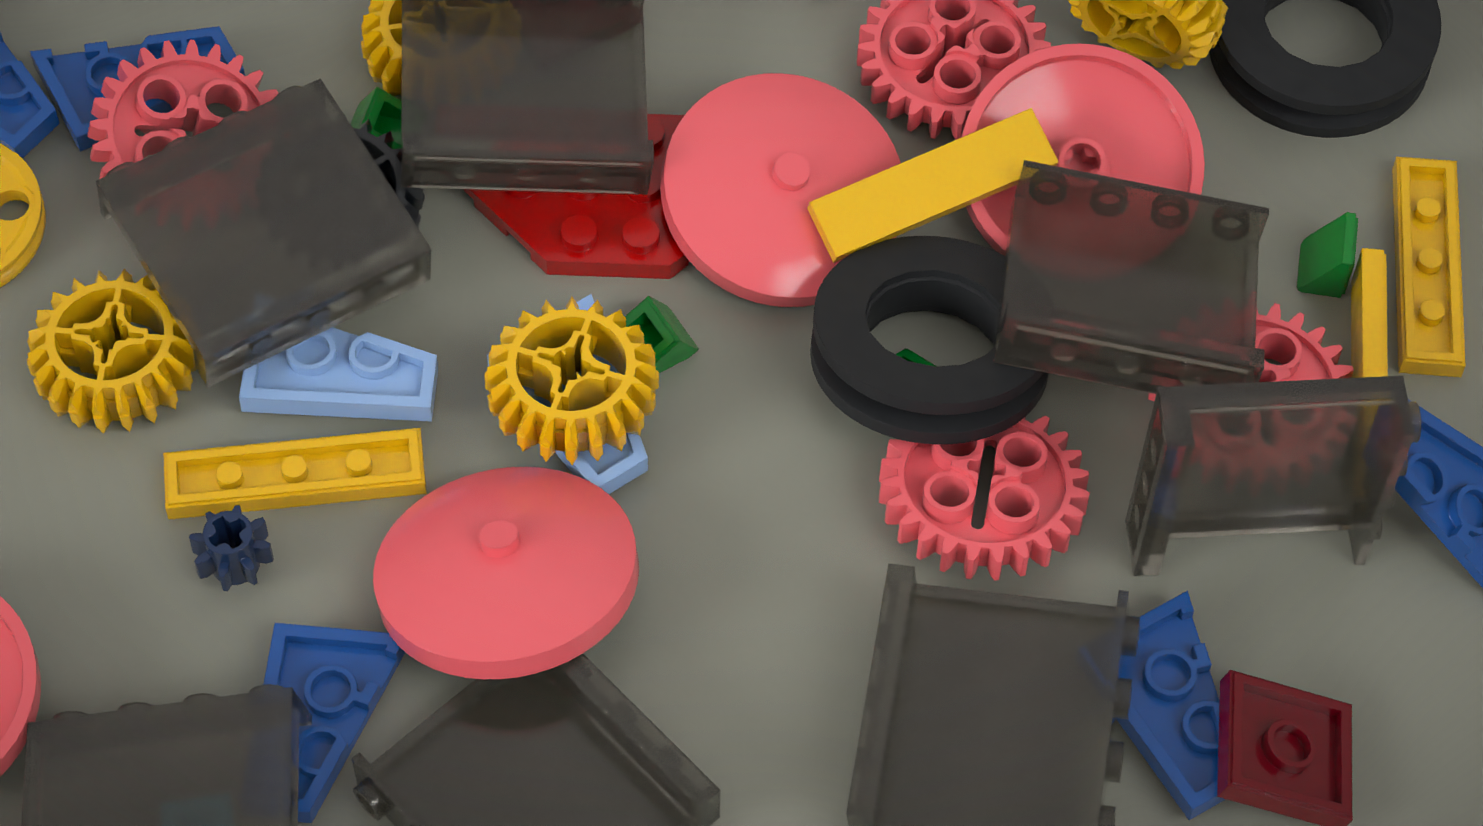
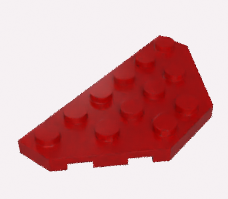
[433,106,689,279]

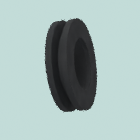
[1209,0,1441,138]
[810,236,1056,444]

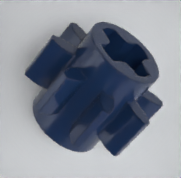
[189,505,274,592]

